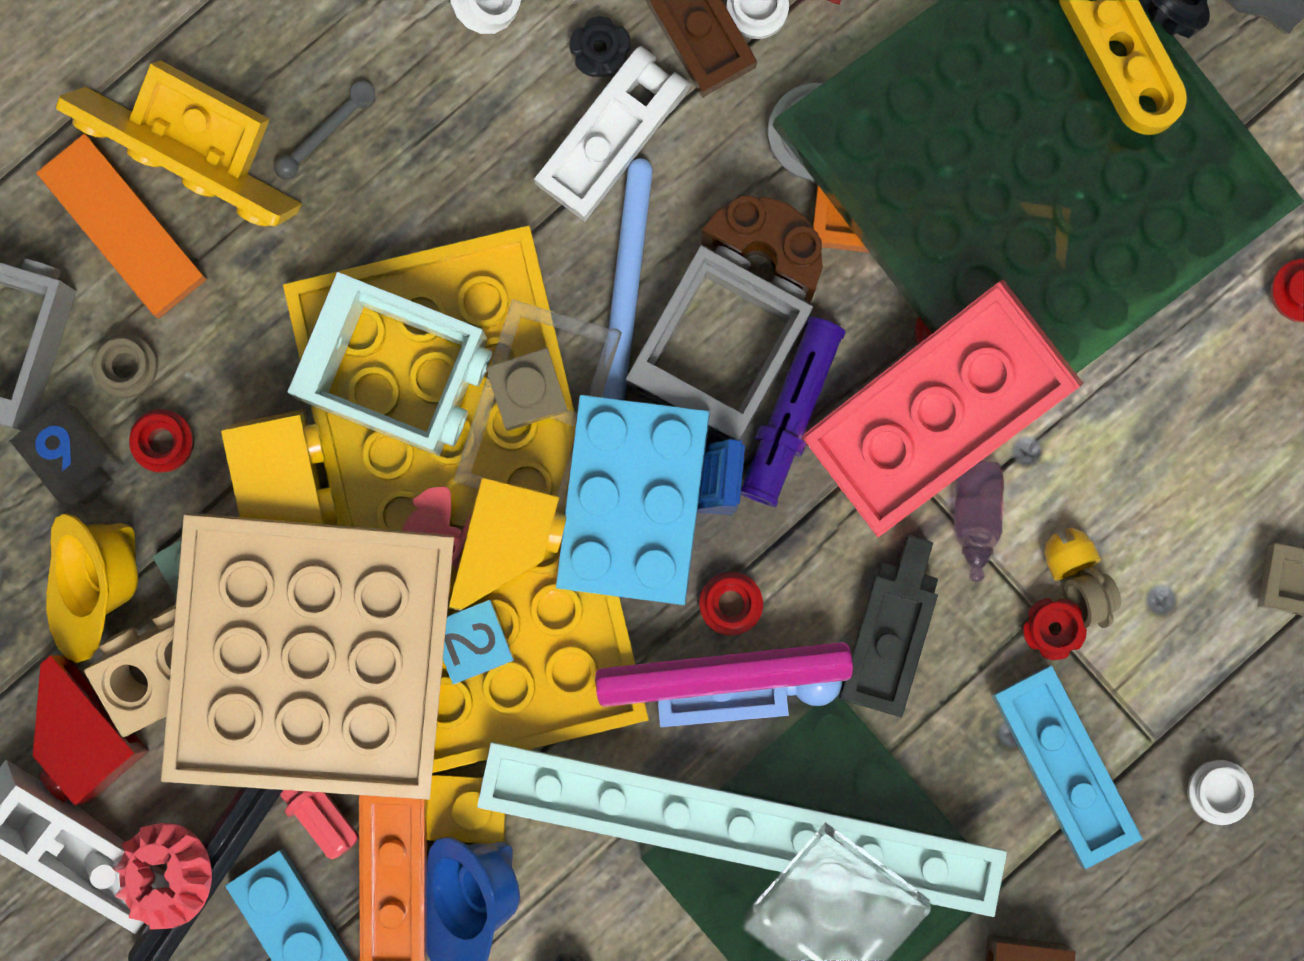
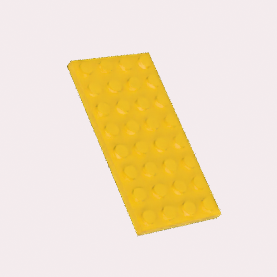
[283,225,649,773]

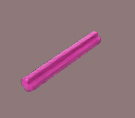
[595,642,853,707]

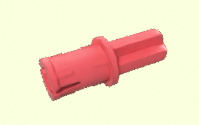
[280,790,359,860]

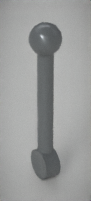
[274,81,376,179]

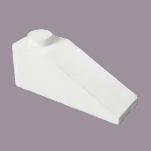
[0,759,170,934]

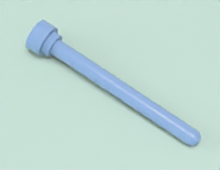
[600,158,653,400]

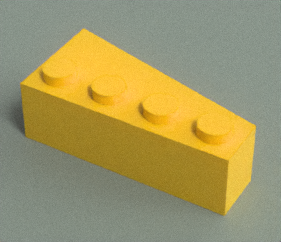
[221,409,339,525]

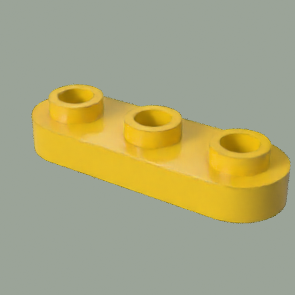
[1059,0,1187,135]

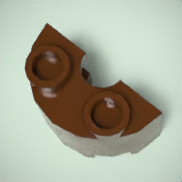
[701,195,823,303]

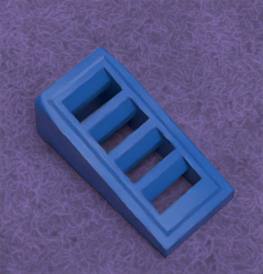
[697,439,745,516]

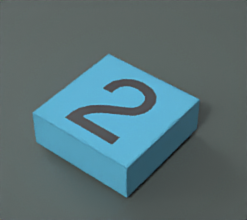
[443,600,515,684]

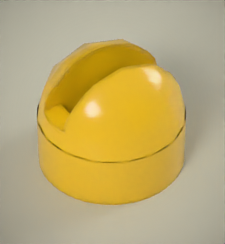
[1044,528,1101,581]

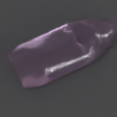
[954,461,1004,582]

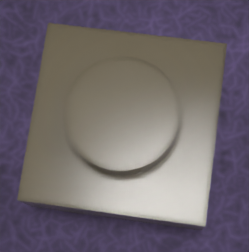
[486,348,568,431]
[1257,543,1304,616]

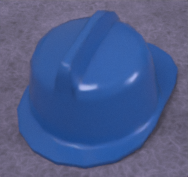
[427,837,520,961]

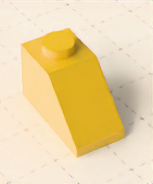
[448,478,567,611]

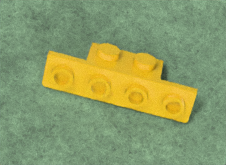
[55,60,302,227]

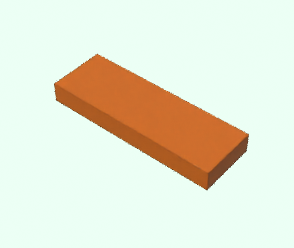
[36,133,207,319]
[359,795,427,961]

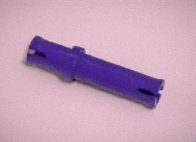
[741,317,846,507]

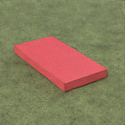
[802,279,1084,537]

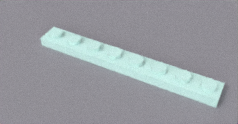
[477,742,1007,917]

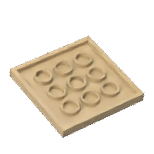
[161,512,454,800]

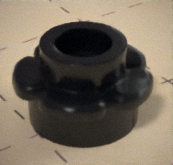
[569,16,631,77]

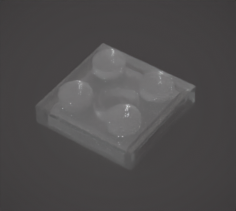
[743,822,931,961]

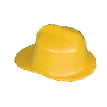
[46,513,138,663]

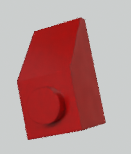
[33,655,149,805]

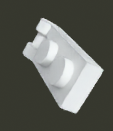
[534,46,691,222]

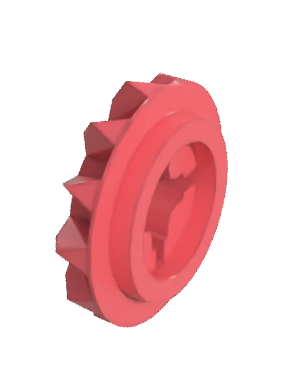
[112,823,212,929]

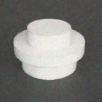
[726,0,789,39]
[1187,760,1254,825]

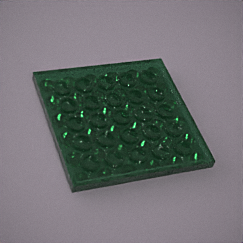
[772,0,1304,374]

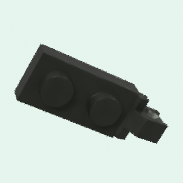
[839,535,938,718]

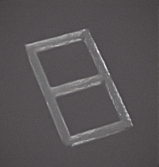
[454,299,622,515]

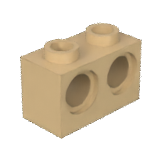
[83,604,176,738]

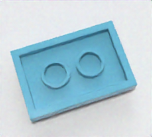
[556,395,710,605]

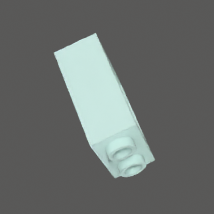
[287,272,492,457]

